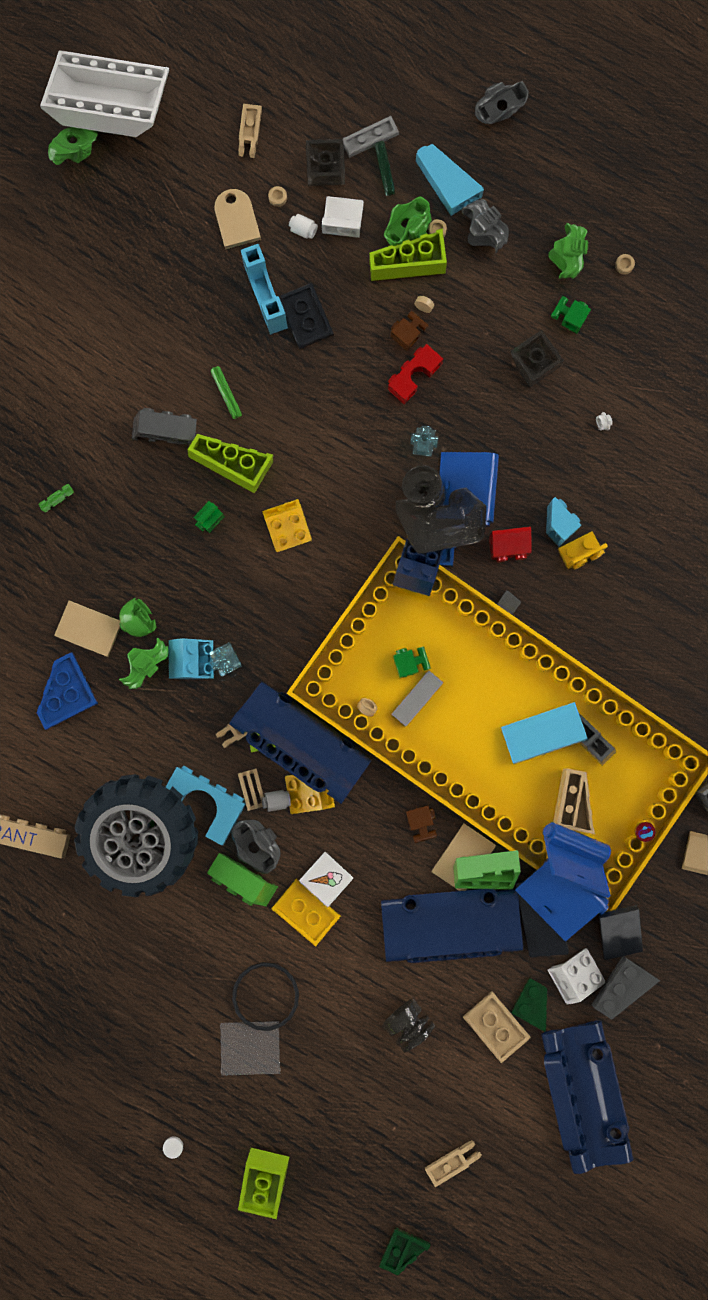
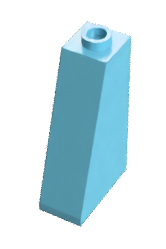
[416,144,484,216]

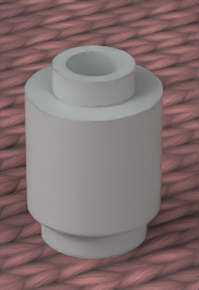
[262,790,291,812]

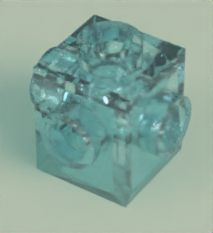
[410,426,438,457]
[209,642,242,677]

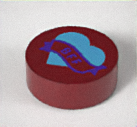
[635,822,656,842]

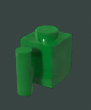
[551,296,591,334]
[193,501,225,533]
[393,647,431,679]

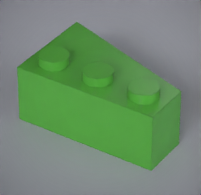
[453,850,521,889]
[207,853,278,907]

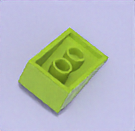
[238,1148,289,1219]

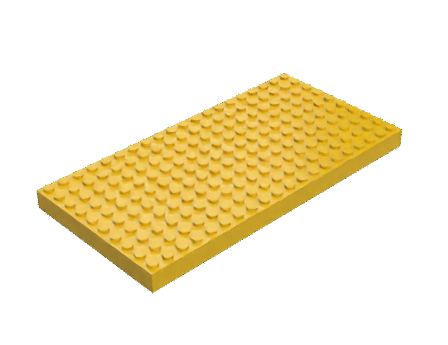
[287,536,708,914]

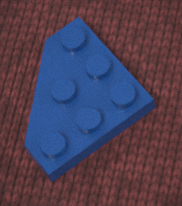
[37,652,98,730]

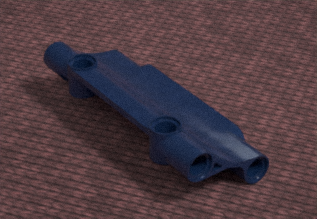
[229,682,372,804]
[381,889,523,963]
[541,1020,634,1174]

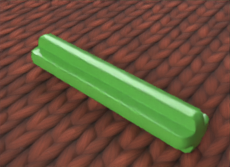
[211,366,242,419]

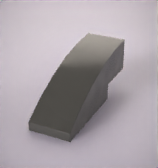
[579,713,616,766]

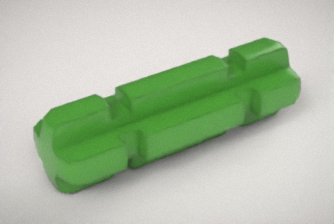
[38,484,74,512]

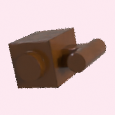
[391,311,429,352]
[405,805,437,843]

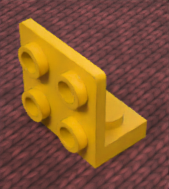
[262,499,312,552]
[558,531,608,570]
[285,775,335,814]

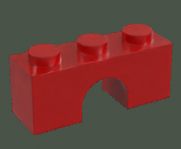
[388,344,443,405]

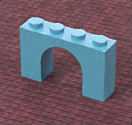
[240,244,288,335]
[166,766,246,845]

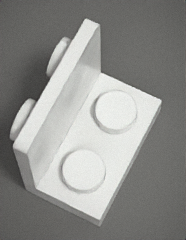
[322,196,363,238]
[548,948,605,1005]

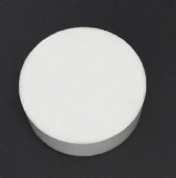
[163,1137,183,1159]

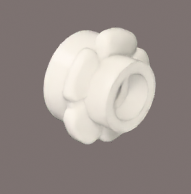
[596,412,612,431]

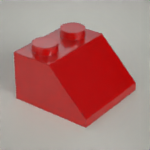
[489,527,531,562]

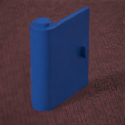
[436,452,499,527]
[543,822,611,898]
[515,858,609,942]

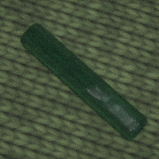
[375,141,395,196]

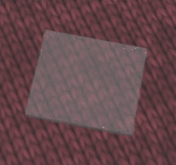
[220,1021,281,1075]

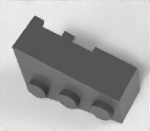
[132,408,197,445]
[591,956,660,1020]

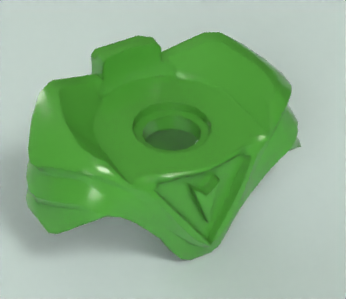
[48,127,98,165]
[384,197,432,246]
[548,223,588,279]
[119,638,169,689]

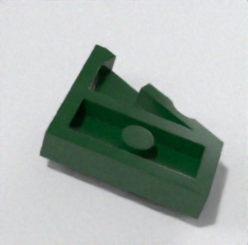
[511,977,547,1032]
[379,1227,431,1276]

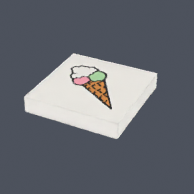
[299,852,353,907]

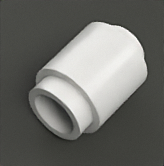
[289,214,318,239]

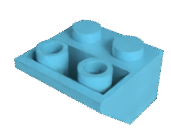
[546,497,581,546]
[169,638,214,679]

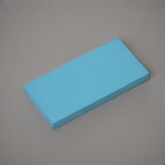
[501,702,588,764]

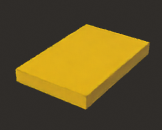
[271,878,341,946]

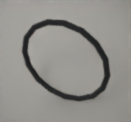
[232,962,299,1031]

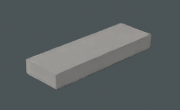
[341,116,399,158]
[391,671,443,727]

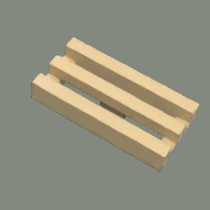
[238,768,264,811]

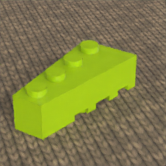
[369,228,447,281]
[188,434,273,493]

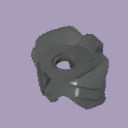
[475,81,529,124]
[462,199,509,253]
[231,820,281,874]

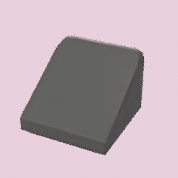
[497,590,521,615]

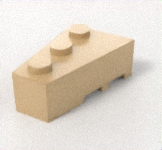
[553,768,595,834]

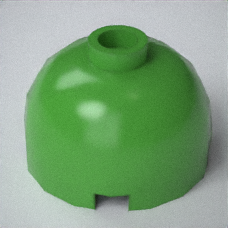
[119,598,156,637]

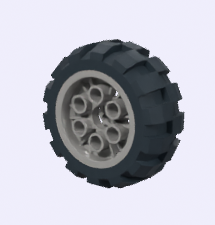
[74,774,198,897]

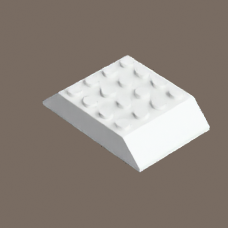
[40,50,169,137]

